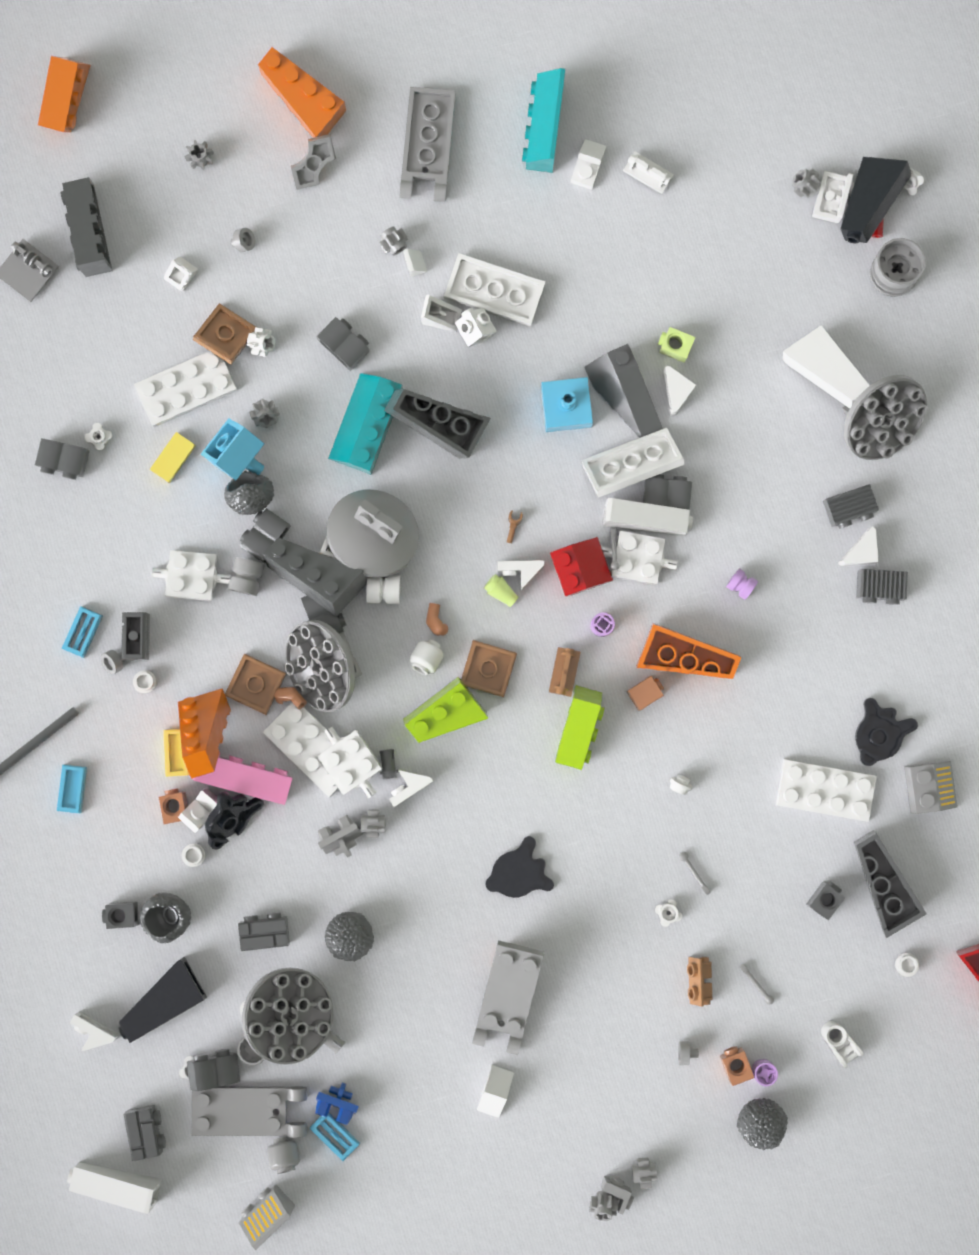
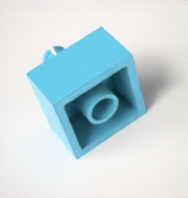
[541,377,593,432]
[201,418,264,480]

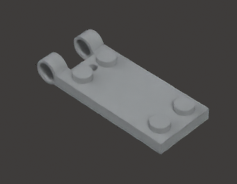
[400,87,456,202]
[472,940,544,1055]
[191,1086,307,1138]

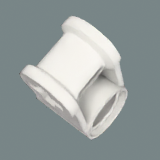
[821,1021,864,1068]

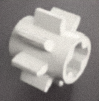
[247,327,275,357]

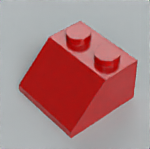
[550,537,613,596]

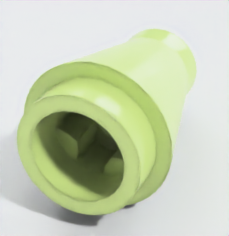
[484,574,519,607]

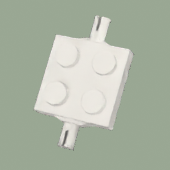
[601,531,678,585]
[151,550,231,601]
[318,726,383,798]

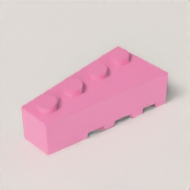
[192,753,293,805]

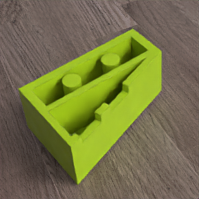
[403,677,488,743]
[555,685,605,770]

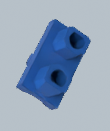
[315,1082,359,1125]

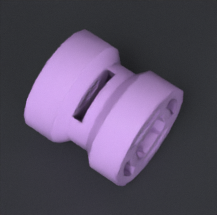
[726,568,758,600]
[591,612,615,637]
[751,1059,778,1086]

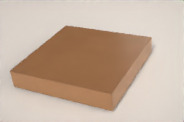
[193,303,256,365]
[461,640,517,698]
[225,654,287,715]

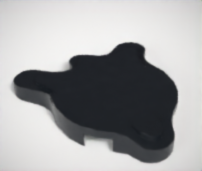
[855,698,918,766]
[205,791,264,850]
[485,836,554,898]

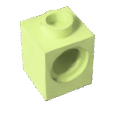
[658,327,695,363]

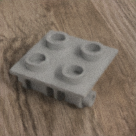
[0,239,59,302]

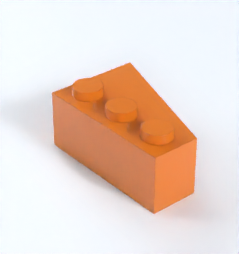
[38,56,91,133]

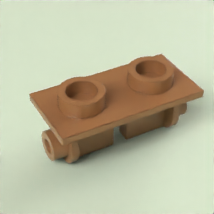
[549,647,581,697]
[687,957,713,1007]

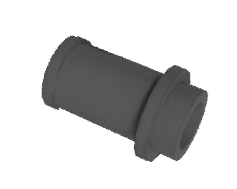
[379,749,398,779]

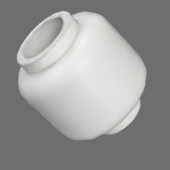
[410,639,444,675]

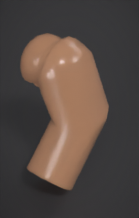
[426,603,448,636]
[274,687,307,709]

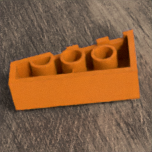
[258,47,346,138]
[636,623,741,679]
[178,688,231,779]

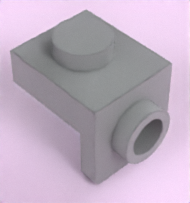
[601,1176,634,1215]

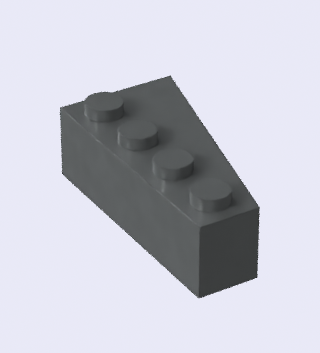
[384,389,491,459]

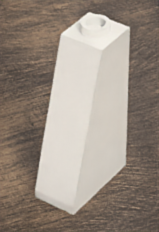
[783,326,870,408]
[603,498,693,535]
[67,1162,162,1214]

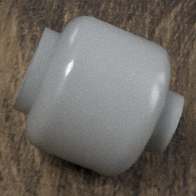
[267,1137,300,1174]

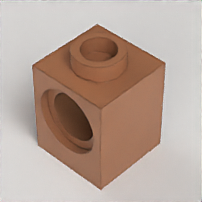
[626,676,664,711]
[159,788,188,824]
[720,1046,754,1086]

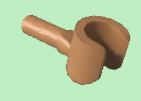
[507,510,523,544]

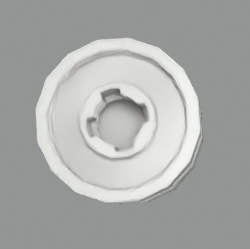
[367,574,401,604]

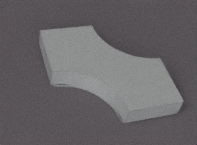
[291,134,336,190]

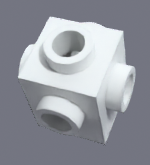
[455,308,497,347]

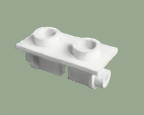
[623,151,674,194]

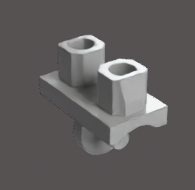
[318,815,363,857]

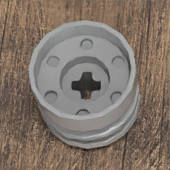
[870,238,926,297]

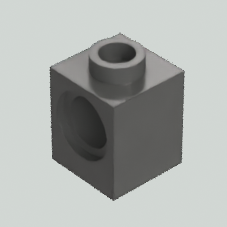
[806,882,845,920]
[102,902,139,929]

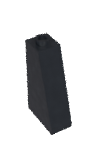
[840,157,911,244]
[118,957,207,1043]

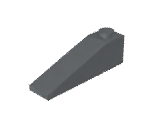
[584,344,663,438]

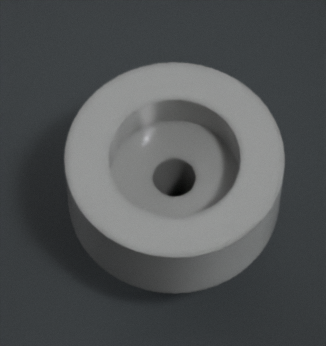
[231,227,255,252]
[101,650,125,675]
[678,1041,699,1065]

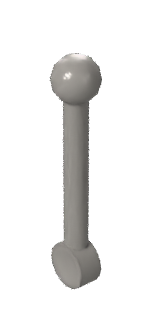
[610,527,620,570]
[679,852,711,895]
[740,964,774,1005]

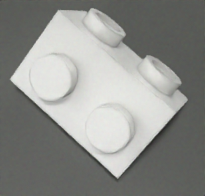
[812,171,855,223]

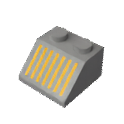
[904,761,957,814]
[239,1185,295,1250]

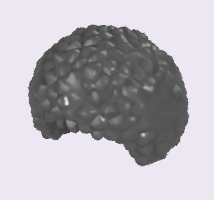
[224,471,274,515]
[140,893,191,943]
[325,912,374,962]
[737,1098,788,1150]

